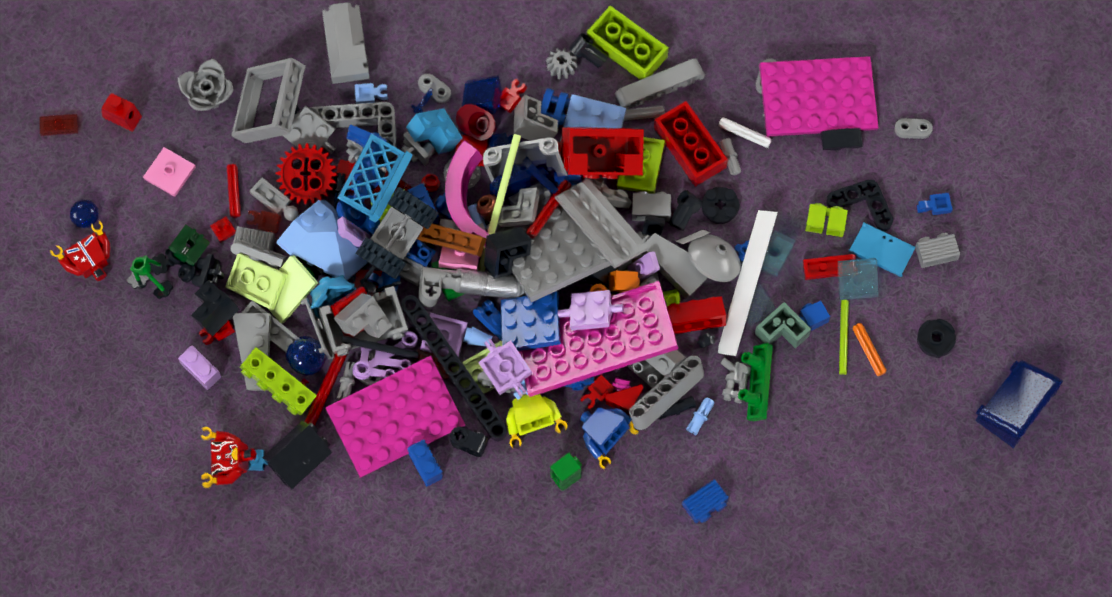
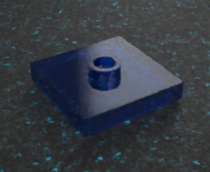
[522,156,559,194]

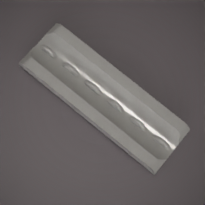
[555,179,648,268]

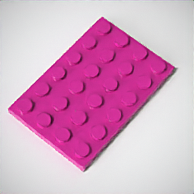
[759,57,878,137]
[325,356,465,478]

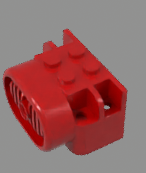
[560,127,644,179]

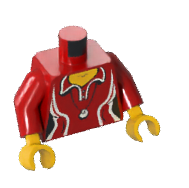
[201,427,257,488]

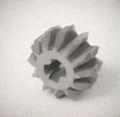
[546,48,578,79]

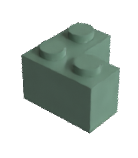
[755,302,811,349]

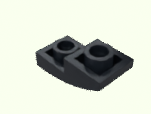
[821,128,863,150]

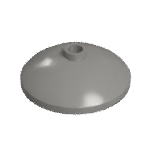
[688,235,741,282]

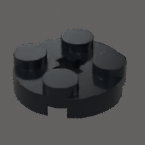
[701,187,739,224]
[917,319,956,358]

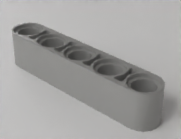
[615,59,705,108]
[629,356,704,430]

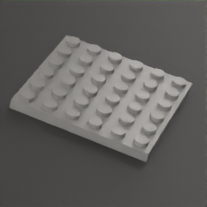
[486,181,611,302]

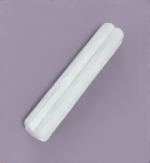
[718,117,772,148]

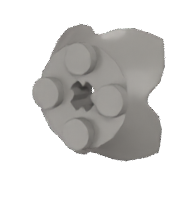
[178,59,233,111]

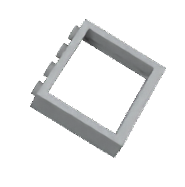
[231,58,305,143]

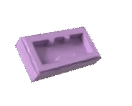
[627,252,660,282]

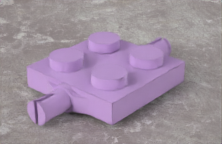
[558,290,624,330]
[478,339,533,396]

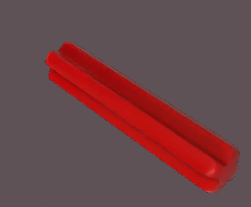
[227,164,241,218]

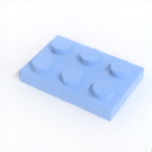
[564,94,627,128]

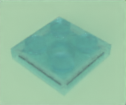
[838,258,878,300]

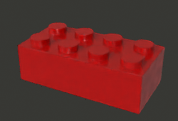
[654,101,728,187]

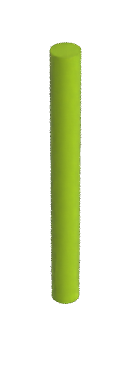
[839,300,849,375]

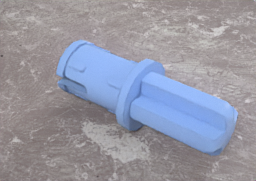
[686,397,714,435]

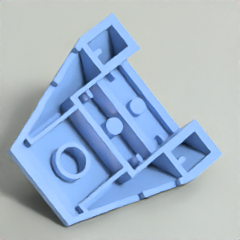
[276,200,368,280]

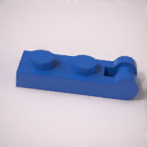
[473,299,502,341]

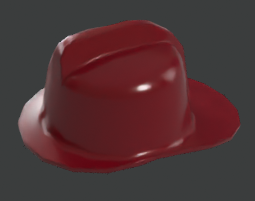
[456,104,497,141]

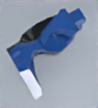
[347,124,389,203]

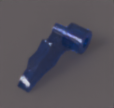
[411,88,433,114]

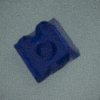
[462,75,502,115]
[490,163,532,199]

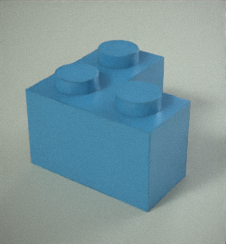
[406,108,462,154]

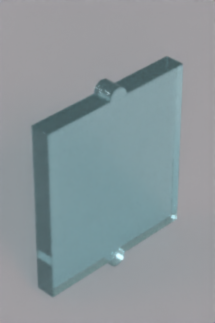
[746,283,776,326]

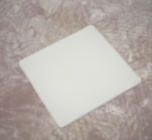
[676,230,710,244]

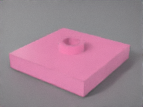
[143,147,196,197]
[439,247,480,271]

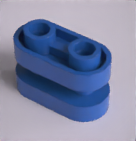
[541,88,571,128]

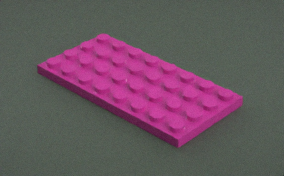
[518,281,679,397]

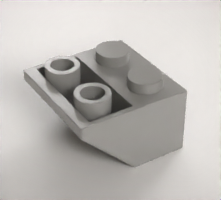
[628,350,686,388]

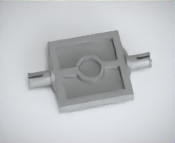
[282,105,336,154]

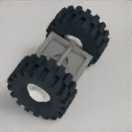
[355,187,439,279]

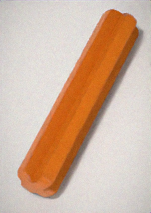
[853,323,886,376]

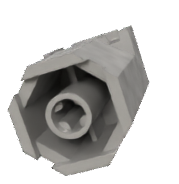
[322,2,370,84]

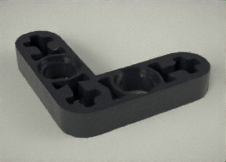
[826,179,893,231]

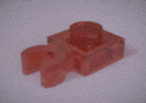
[246,210,282,233]

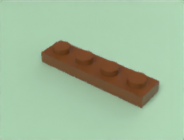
[417,224,486,257]

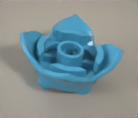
[310,275,356,319]

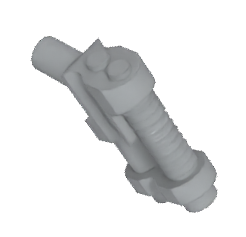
[721,358,751,403]

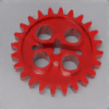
[276,143,338,205]

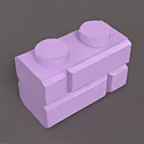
[178,345,221,390]

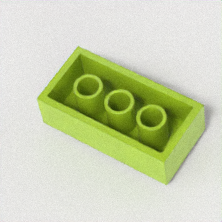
[587,6,668,80]

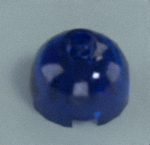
[286,336,326,375]

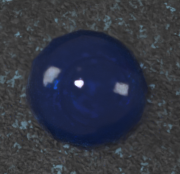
[70,200,99,229]

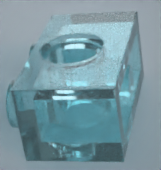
[761,231,795,278]

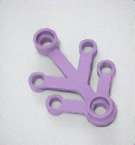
[352,331,417,380]

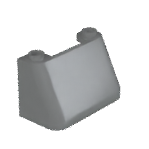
[483,137,567,188]
[318,286,408,356]

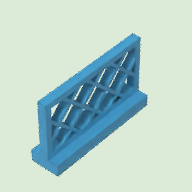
[337,134,413,223]

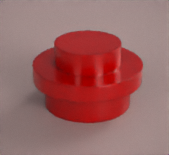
[421,174,440,192]

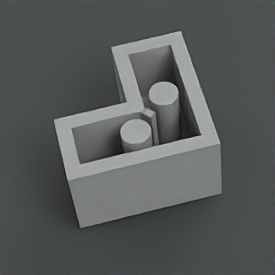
[514,94,558,141]
[334,293,392,338]

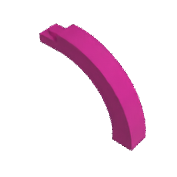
[445,141,490,247]

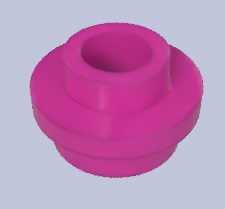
[612,377,631,391]

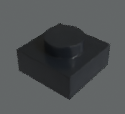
[642,215,665,236]

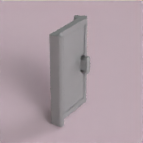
[301,298,335,360]

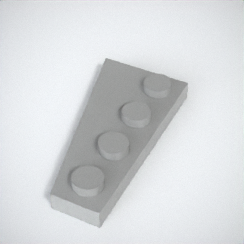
[233,313,272,391]

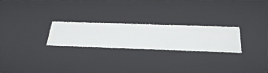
[718,210,778,356]

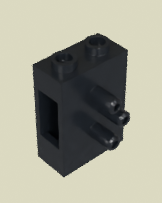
[262,420,332,490]

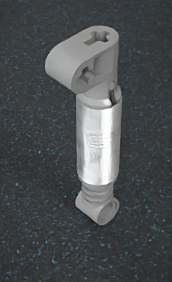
[419,267,527,308]

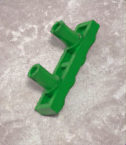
[738,343,773,421]

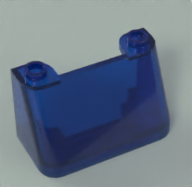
[975,360,1064,449]

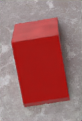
[605,384,643,416]

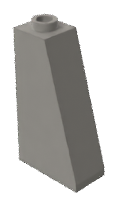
[642,233,708,298]

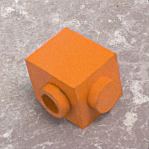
[609,270,640,294]

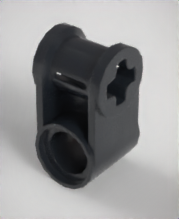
[450,427,489,457]

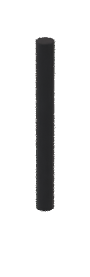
[341,335,419,359]

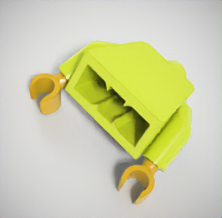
[506,394,568,448]

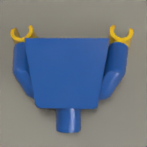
[581,407,639,469]

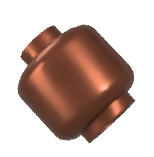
[476,194,504,222]

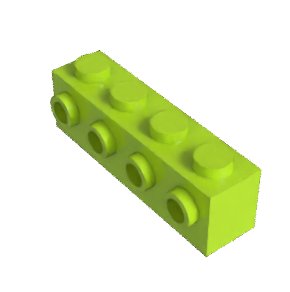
[239,347,317,416]

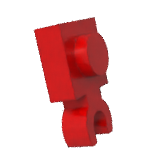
[495,79,527,113]
[199,320,235,345]
[580,374,614,409]

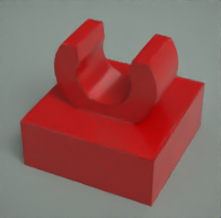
[210,216,236,243]

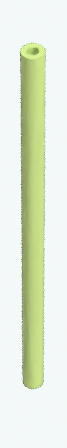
[477,134,521,272]

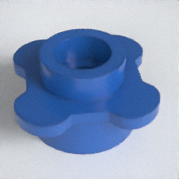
[735,240,749,261]

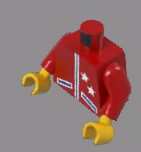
[50,220,110,281]

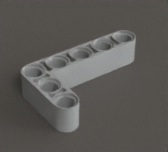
[309,102,397,159]

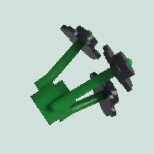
[127,253,173,299]

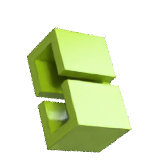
[805,203,848,237]

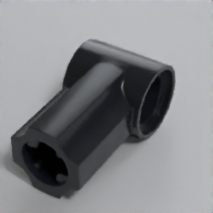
[569,33,609,68]
[669,190,702,231]

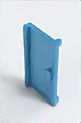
[849,222,916,277]

